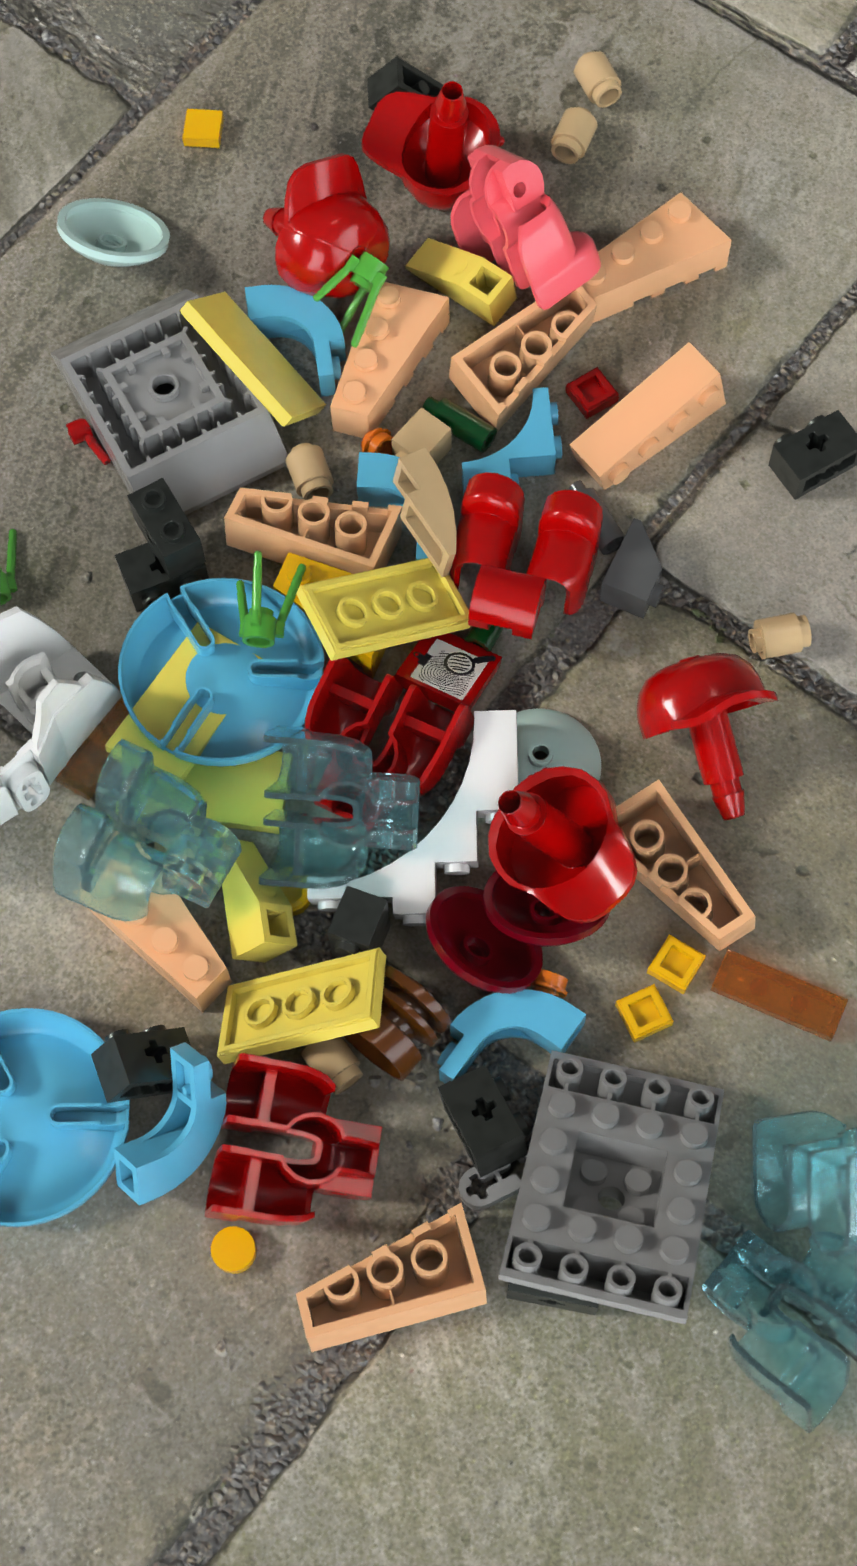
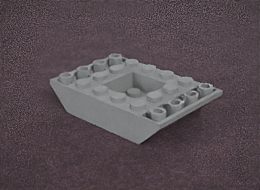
[50,289,288,515]
[498,1050,724,1325]

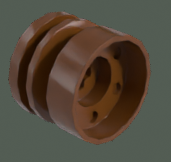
[344,965,452,1081]

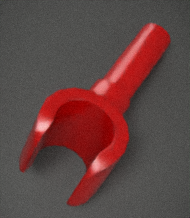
[66,418,111,465]

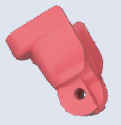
[451,145,601,310]

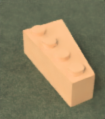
[582,192,732,323]
[330,282,449,438]
[449,286,597,432]
[570,342,726,490]
[224,487,403,574]
[616,779,756,951]
[75,829,232,1013]
[296,1203,487,1352]

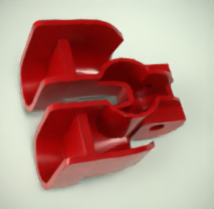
[450,472,603,640]
[305,657,474,831]
[205,1053,383,1226]

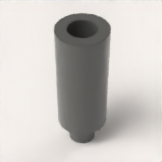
[569,480,625,555]

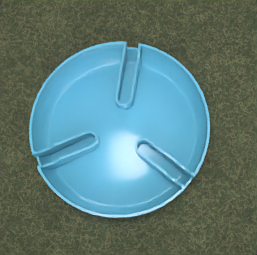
[118,578,325,767]
[0,1008,130,1227]

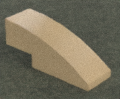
[393,447,457,578]

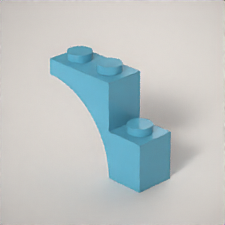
[462,387,562,496]

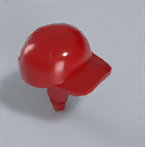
[361,81,505,211]
[263,153,390,299]
[637,653,778,820]
[488,766,638,924]

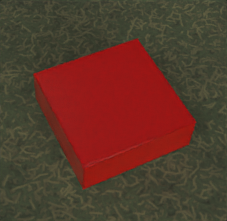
[565,367,619,419]

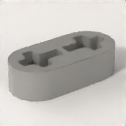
[459,1150,528,1211]

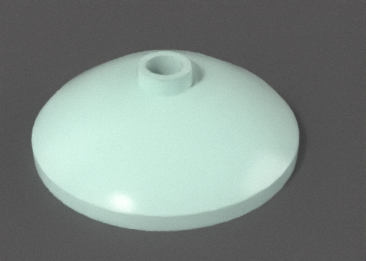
[57,198,170,267]
[516,708,601,785]

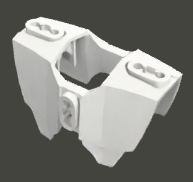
[0,606,122,825]

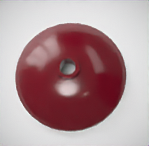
[483,871,611,947]
[426,886,543,994]

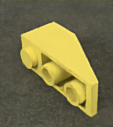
[405,238,517,326]
[216,837,297,963]

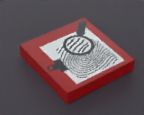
[395,633,502,712]

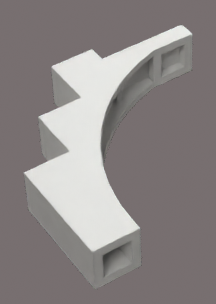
[307,710,518,926]

